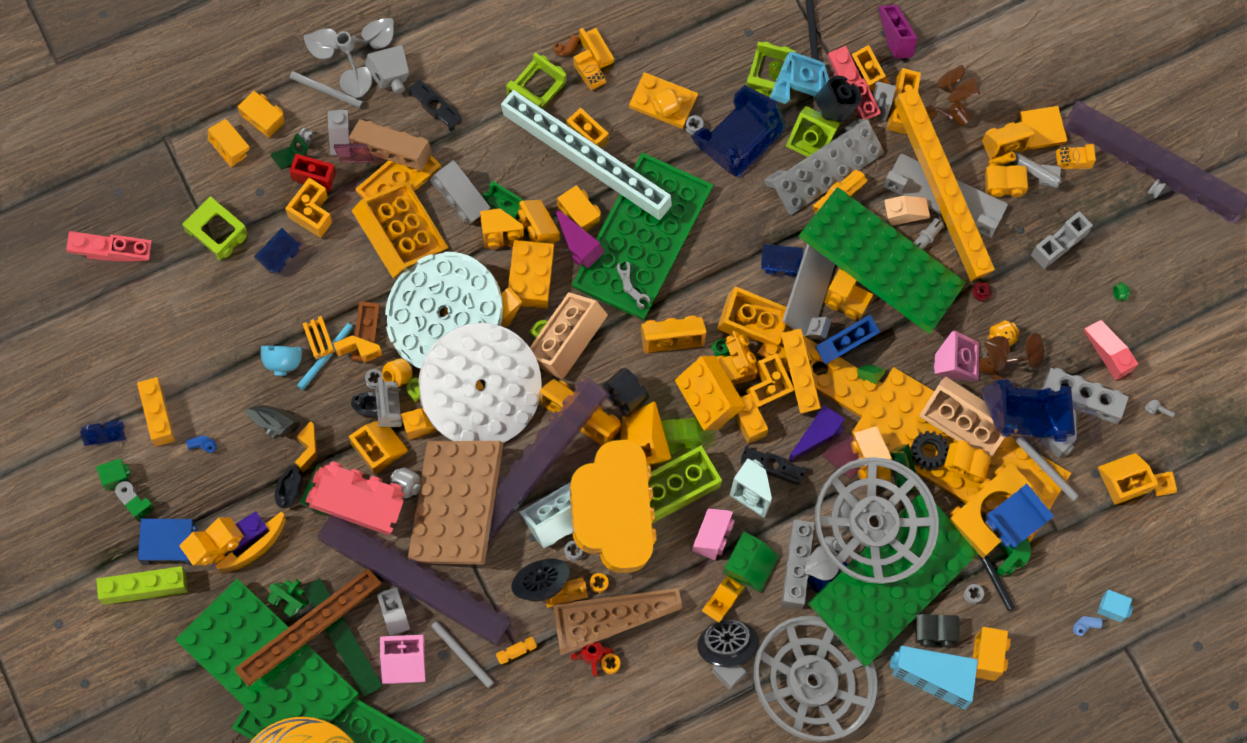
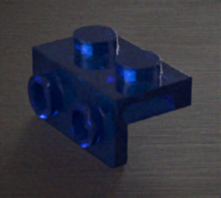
[253,228,301,274]
[761,244,803,276]

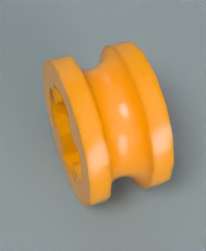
[590,573,608,593]
[601,654,620,674]

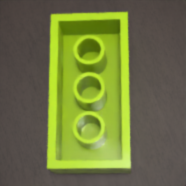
[648,445,722,524]

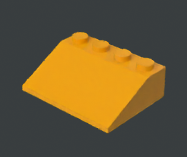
[351,181,448,278]

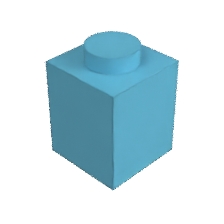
[1097,590,1133,622]

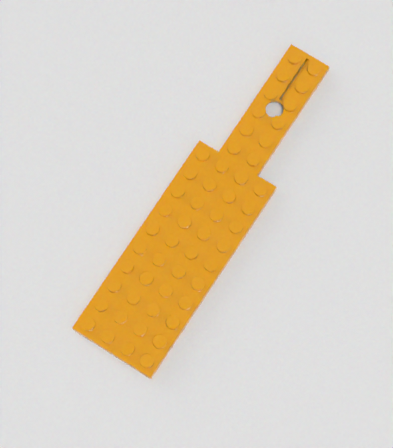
[757,325,1071,543]

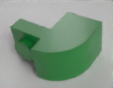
[996,538,1031,577]

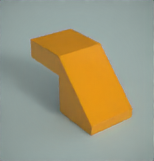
[333,335,383,363]
[295,421,317,473]
[702,575,745,623]

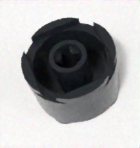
[814,75,862,122]
[601,368,650,417]

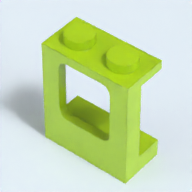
[745,41,796,97]
[506,52,566,109]
[182,196,248,261]

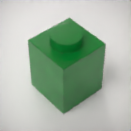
[96,458,131,491]

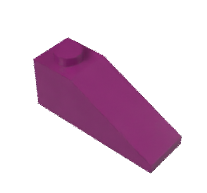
[878,5,917,59]
[556,210,604,269]

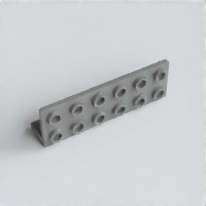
[763,118,884,215]
[884,154,1008,238]
[783,244,835,340]

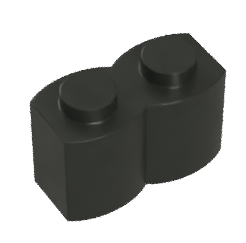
[915,614,960,648]

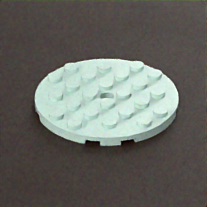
[385,252,503,369]

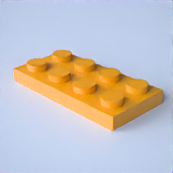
[355,155,442,199]

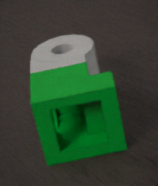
[115,481,155,522]

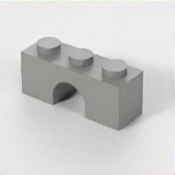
[1031,211,1093,270]

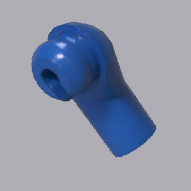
[186,435,217,453]

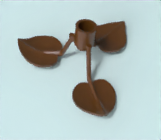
[925,65,980,126]
[979,333,1045,417]

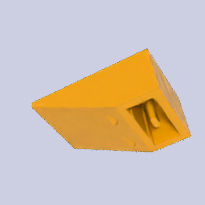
[620,402,671,469]

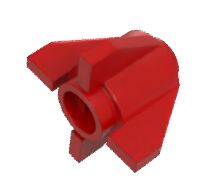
[571,641,613,677]

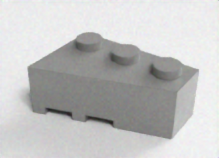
[429,160,491,225]

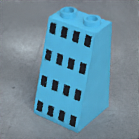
[890,646,978,709]

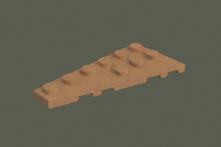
[553,588,682,655]

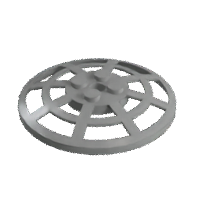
[815,457,939,584]
[754,616,877,742]

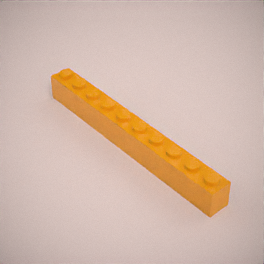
[893,88,995,282]

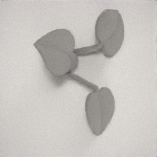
[304,18,394,99]
[803,492,860,580]

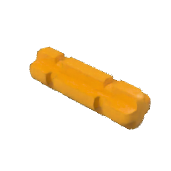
[496,637,537,664]

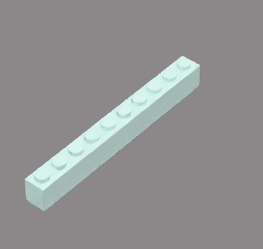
[501,90,672,220]

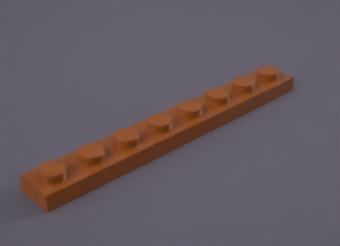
[235,568,382,687]

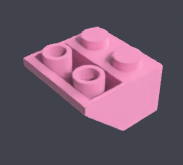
[692,509,735,560]
[380,635,426,684]

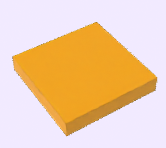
[1019,106,1067,150]

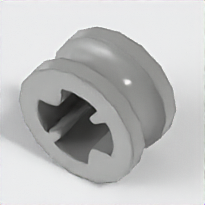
[685,115,704,136]
[297,127,314,146]
[1148,179,1166,199]
[365,369,384,389]
[564,541,583,561]
[964,584,984,604]

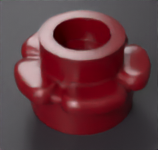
[972,282,992,301]

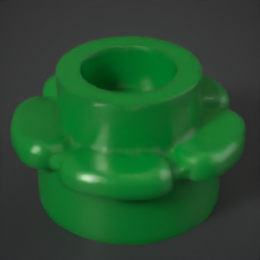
[1113,282,1130,301]
[711,338,730,357]

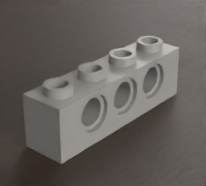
[1039,368,1129,425]
[781,520,814,610]

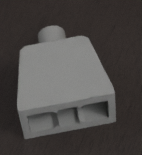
[365,45,409,94]

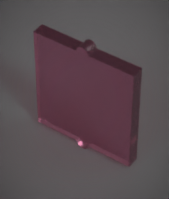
[334,143,374,163]
[822,431,860,479]

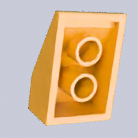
[717,286,787,346]

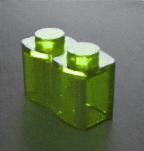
[661,417,702,452]

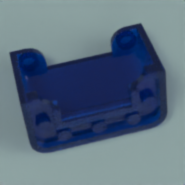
[691,85,785,177]
[982,379,1075,442]

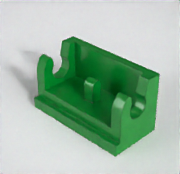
[483,180,525,221]

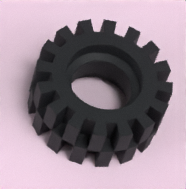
[911,431,949,471]

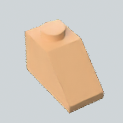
[884,196,930,226]

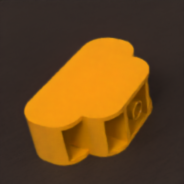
[569,440,656,573]

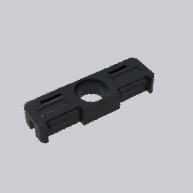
[408,80,462,132]
[740,445,806,485]

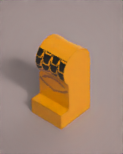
[573,49,606,90]
[1056,144,1096,169]

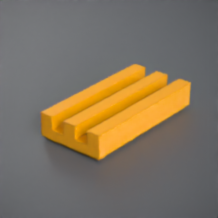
[303,316,335,360]

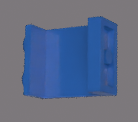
[985,483,1054,549]
[138,519,198,565]

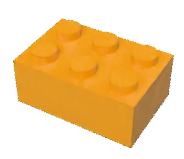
[508,240,554,309]
[675,356,745,431]

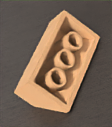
[530,292,608,379]
[919,376,1015,458]

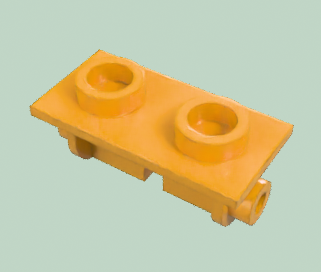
[726,331,757,375]
[545,577,588,608]

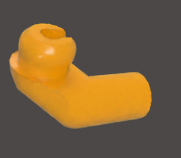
[987,151,1016,166]

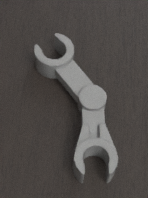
[617,262,650,309]

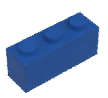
[815,315,880,364]

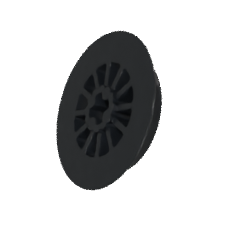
[511,559,570,602]
[697,620,759,667]

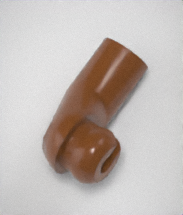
[553,35,580,57]

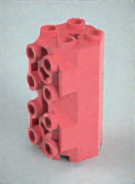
[306,462,404,535]

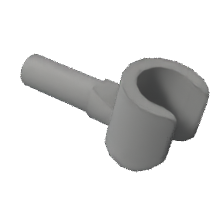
[1145,400,1175,417]

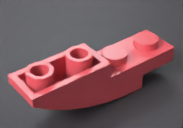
[827,46,881,119]
[66,231,152,262]

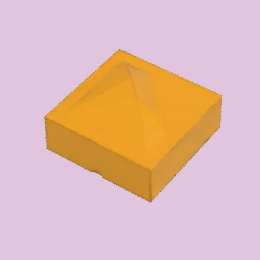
[1154,471,1177,496]

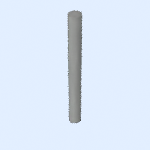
[290,71,363,109]
[1015,436,1079,501]
[431,621,494,688]

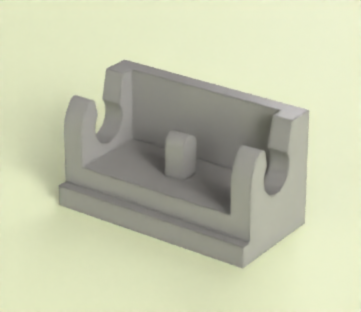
[873,81,896,122]
[375,380,402,427]

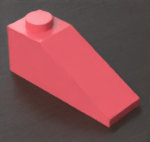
[1084,320,1138,381]

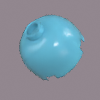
[261,346,302,376]

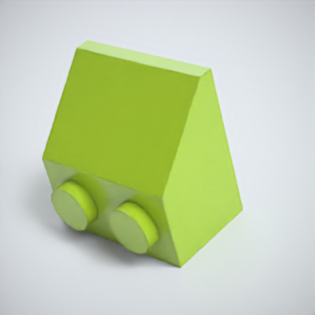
[786,106,841,157]

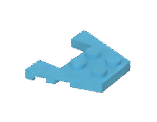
[770,51,829,104]

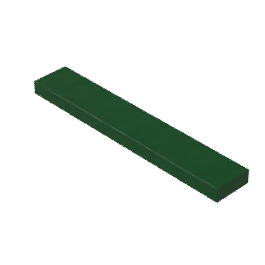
[302,578,383,698]

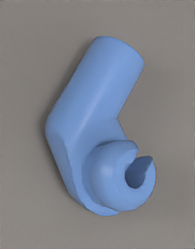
[1073,616,1102,636]

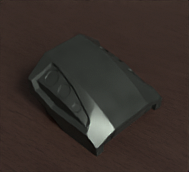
[245,405,301,439]

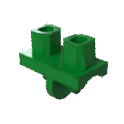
[268,579,309,617]

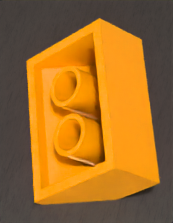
[641,316,706,353]

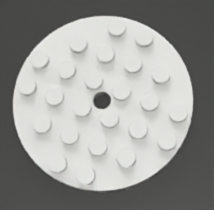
[419,323,541,442]

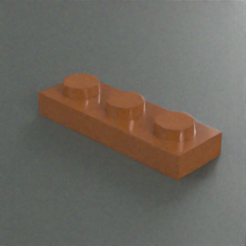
[352,302,380,363]

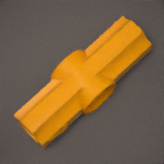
[812,169,868,214]

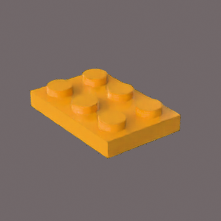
[629,72,698,129]

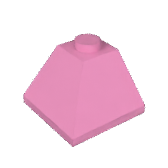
[934,331,979,381]

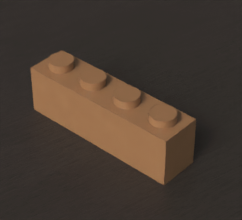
[349,119,432,171]

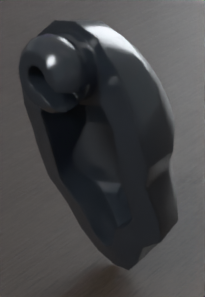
[351,392,378,419]
[274,465,303,509]

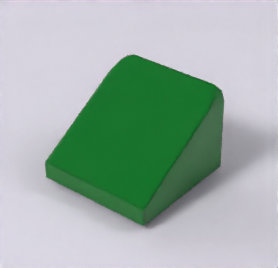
[857,364,886,385]

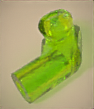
[769,60,782,81]

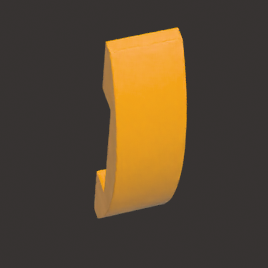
[215,512,286,574]

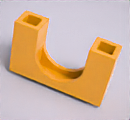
[949,463,1046,558]

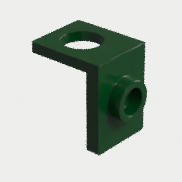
[270,133,309,170]

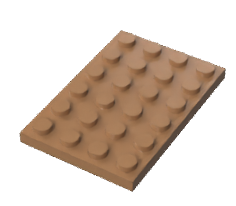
[407,441,504,565]

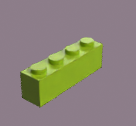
[96,566,188,605]

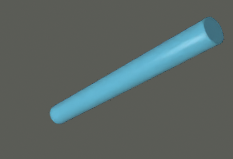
[297,323,354,390]

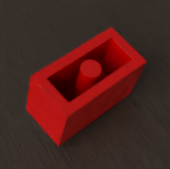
[289,154,336,191]

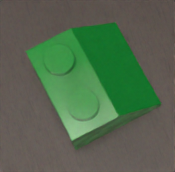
[723,532,779,593]

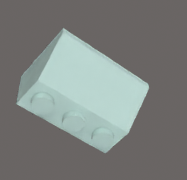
[730,459,772,518]
[519,482,572,548]

